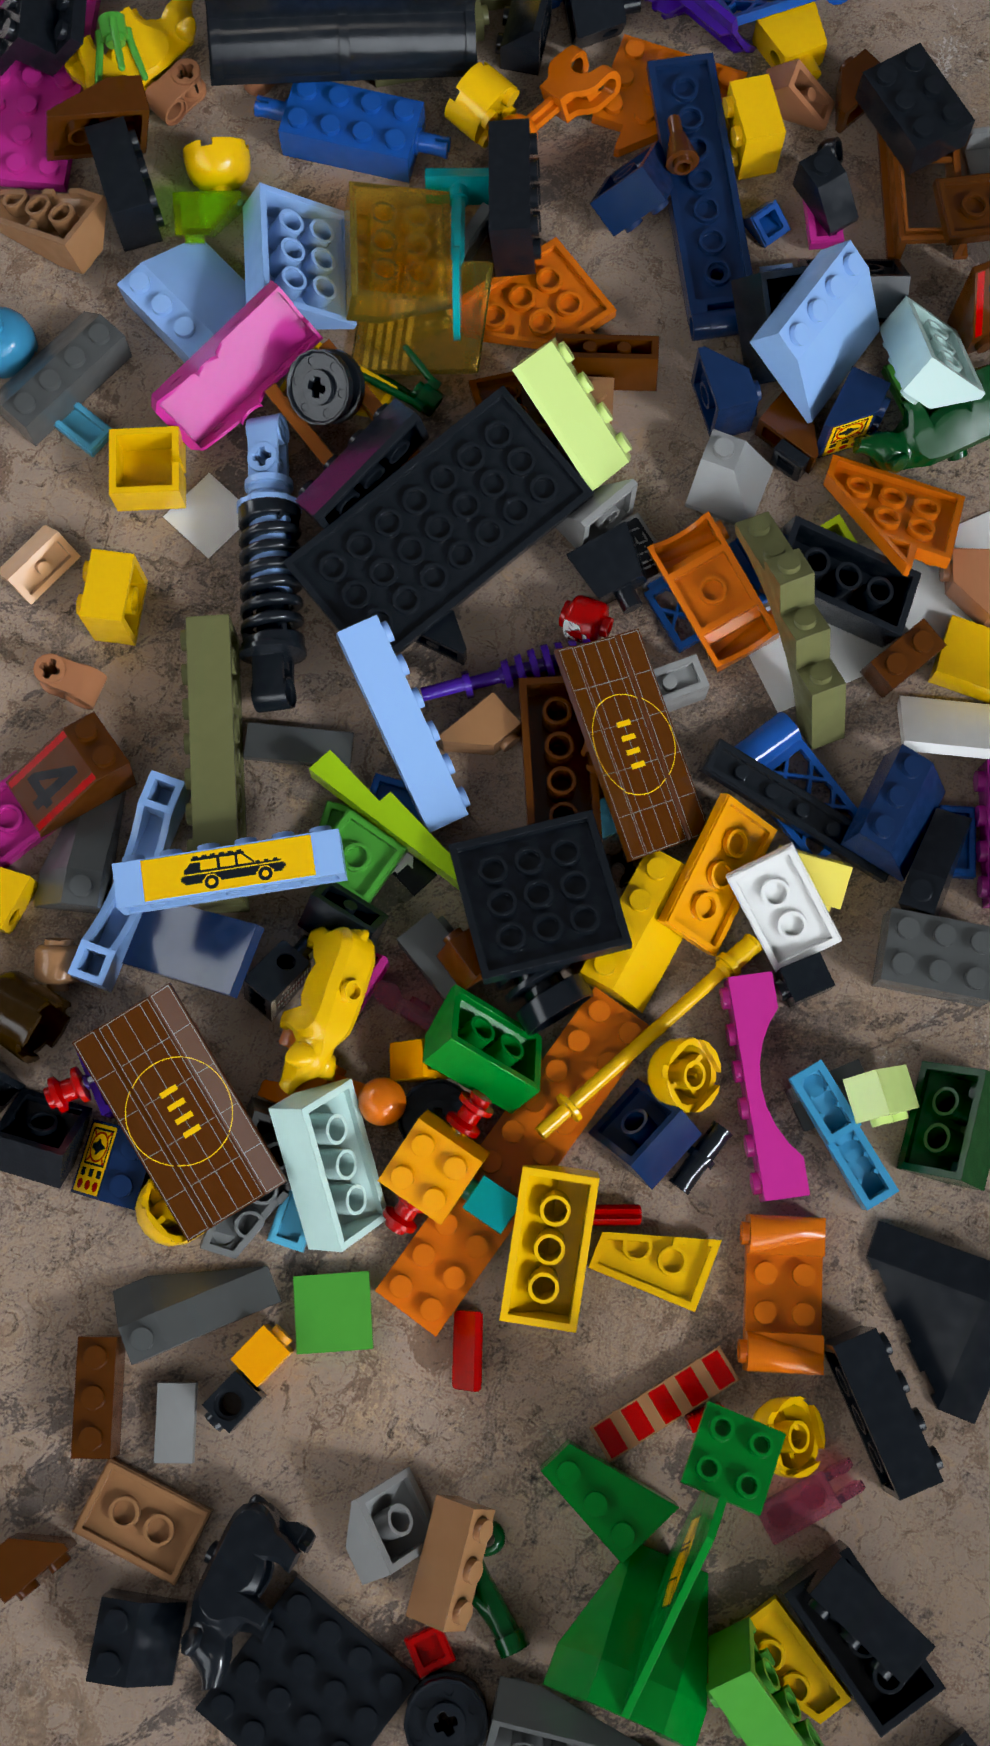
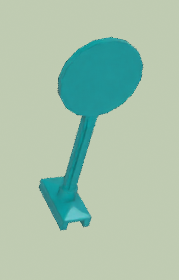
[425,168,489,341]

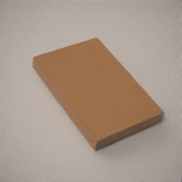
[72,1457,213,1586]

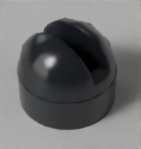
[817,137,843,164]

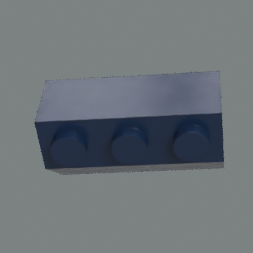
[840,744,946,882]

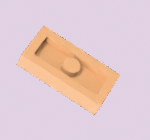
[0,525,81,605]

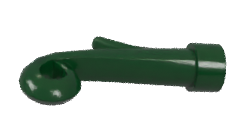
[472,1520,530,1659]

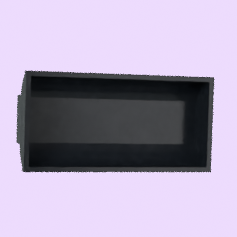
[205,0,478,86]

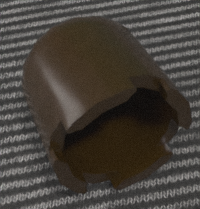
[0,971,71,1064]

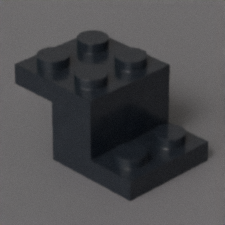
[0,0,87,77]

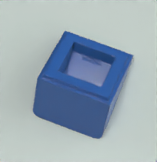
[743,199,791,248]

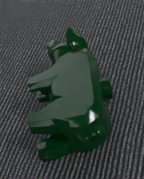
[853,364,990,473]

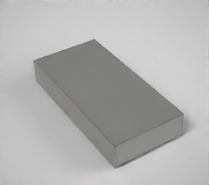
[154,1382,198,1464]

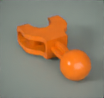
[503,45,621,139]
[257,1029,406,1126]

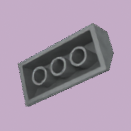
[0,311,132,447]

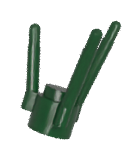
[362,344,445,417]

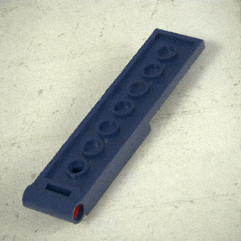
[646,52,753,341]

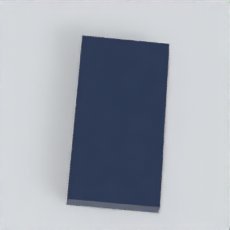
[122,906,264,999]

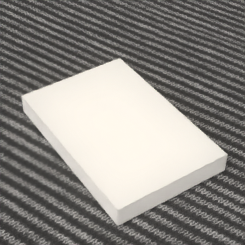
[897,696,990,759]
[726,842,842,972]

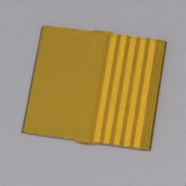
[352,261,494,376]

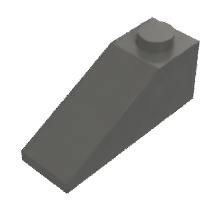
[397,912,457,1001]

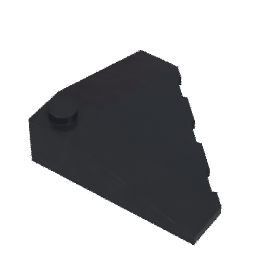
[866,1221,990,1424]

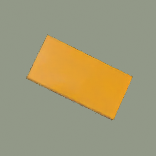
[657,793,777,956]

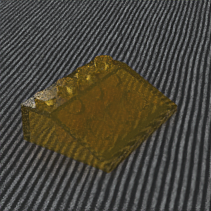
[344,181,453,323]

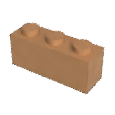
[405,1495,495,1632]

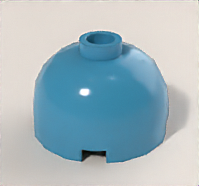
[0,307,38,379]

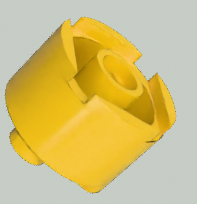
[444,61,520,148]

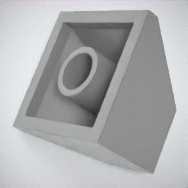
[685,429,773,525]
[555,479,638,549]
[346,1467,431,1585]

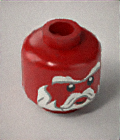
[559,595,614,643]

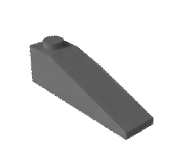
[34,791,126,914]
[113,1266,282,1365]
[484,1676,643,1746]

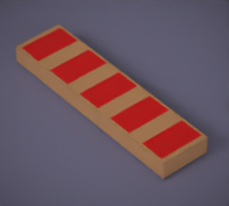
[589,1345,740,1463]

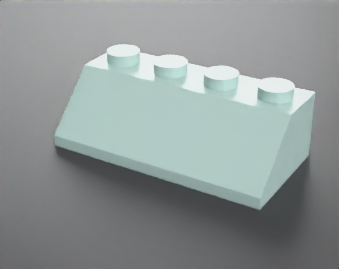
[880,296,986,409]
[268,1078,387,1252]

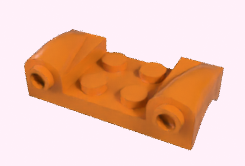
[647,511,779,673]
[737,1214,826,1375]

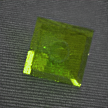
[172,191,248,245]

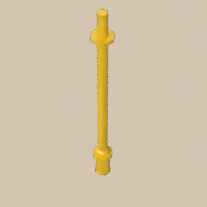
[535,933,763,1139]

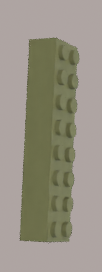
[180,614,250,914]

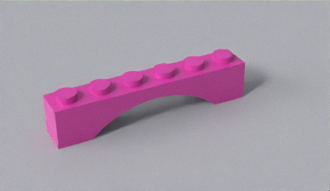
[719,971,810,1202]

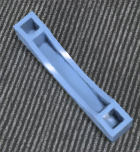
[67,770,191,992]

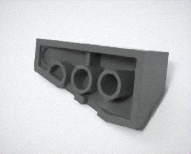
[200,1097,291,1259]

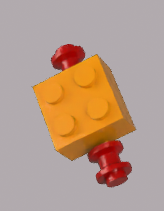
[377,1089,494,1235]

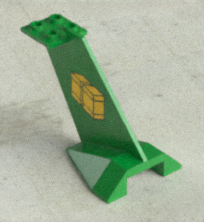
[542,1401,786,1746]

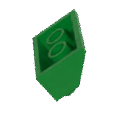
[423,984,542,1114]

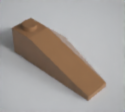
[0,188,107,275]

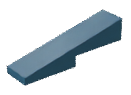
[788,1059,899,1211]

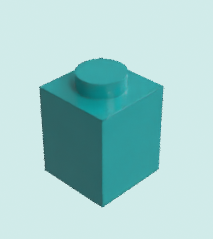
[461,1175,518,1234]

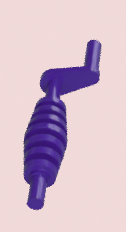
[420,639,591,702]

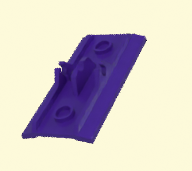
[645,0,757,54]

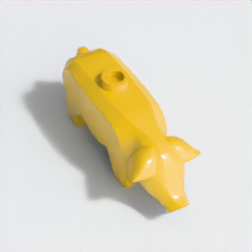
[65,0,197,91]
[279,927,375,1095]

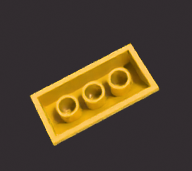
[580,851,685,1014]
[499,1165,600,1333]

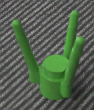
[95,11,148,84]

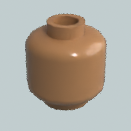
[34,938,80,992]

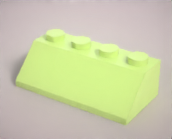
[512,337,632,491]

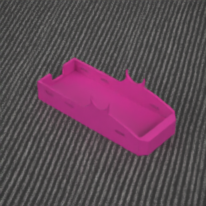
[151,280,323,451]

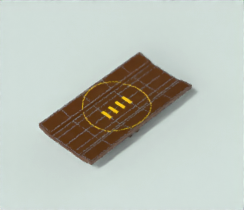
[553,629,707,862]
[72,983,288,1242]

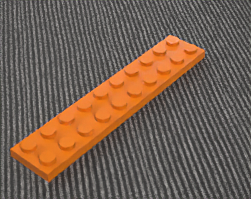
[375,987,650,1337]

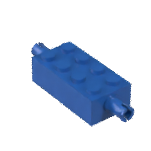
[254,82,451,183]

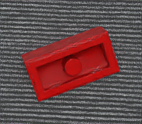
[452,1310,483,1392]

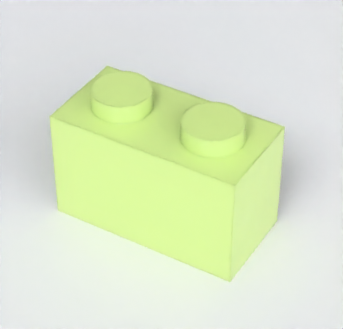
[842,1064,920,1128]

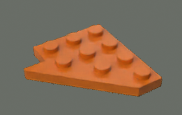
[592,34,748,158]
[448,237,617,349]
[823,454,965,577]

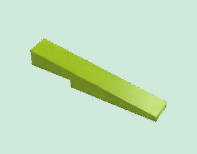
[309,750,459,890]

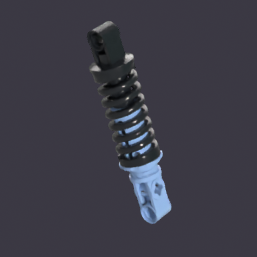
[237,413,307,713]

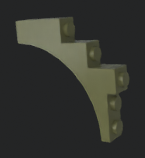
[735,511,846,750]

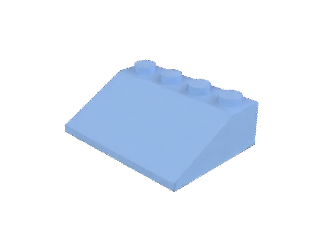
[242,182,357,330]
[117,236,246,363]
[750,240,880,423]

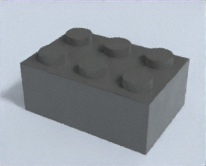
[872,907,990,1007]

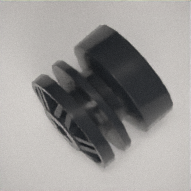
[495,963,593,1036]

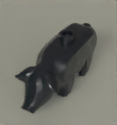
[181,1494,316,1691]

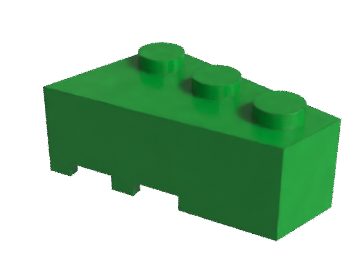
[540,1439,679,1564]

